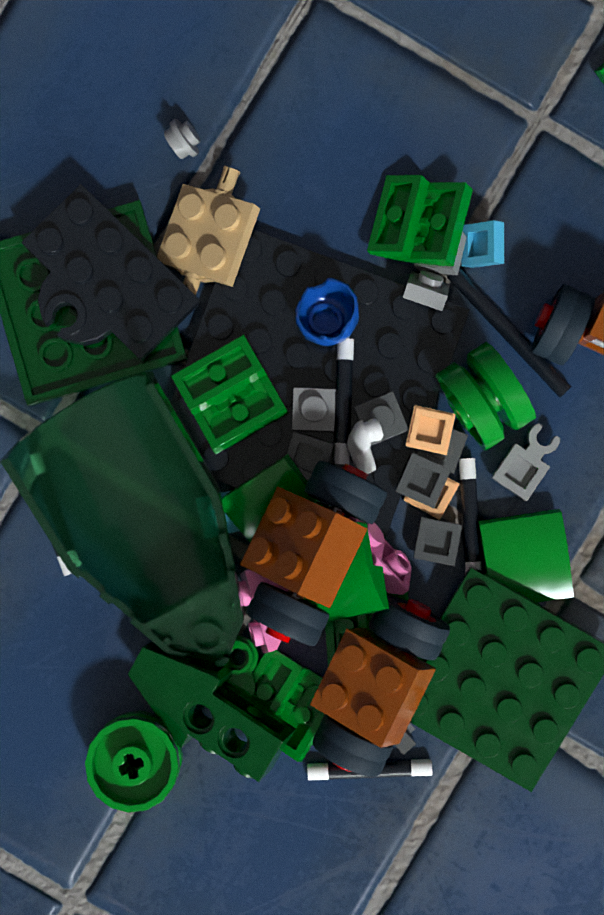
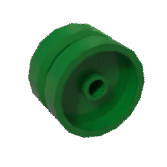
[435,342,536,451]
[85,710,183,813]

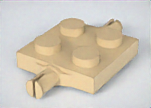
[157,166,260,295]

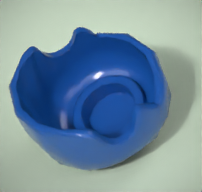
[295,278,359,346]

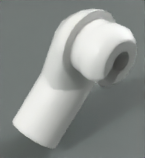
[347,418,384,474]

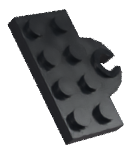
[21,184,201,362]

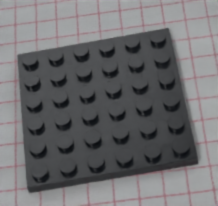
[151,229,470,539]

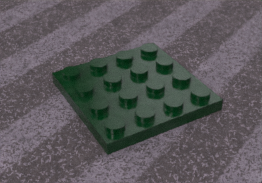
[0,200,187,407]
[410,565,604,792]

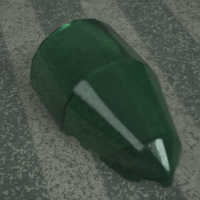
[0,371,245,667]

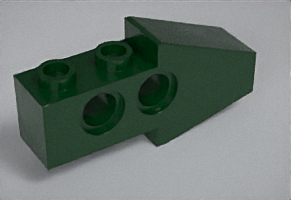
[128,637,296,782]

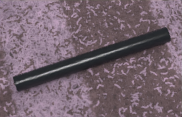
[447,268,572,398]

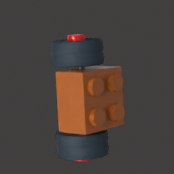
[531,284,604,365]
[240,461,387,646]
[310,595,450,777]

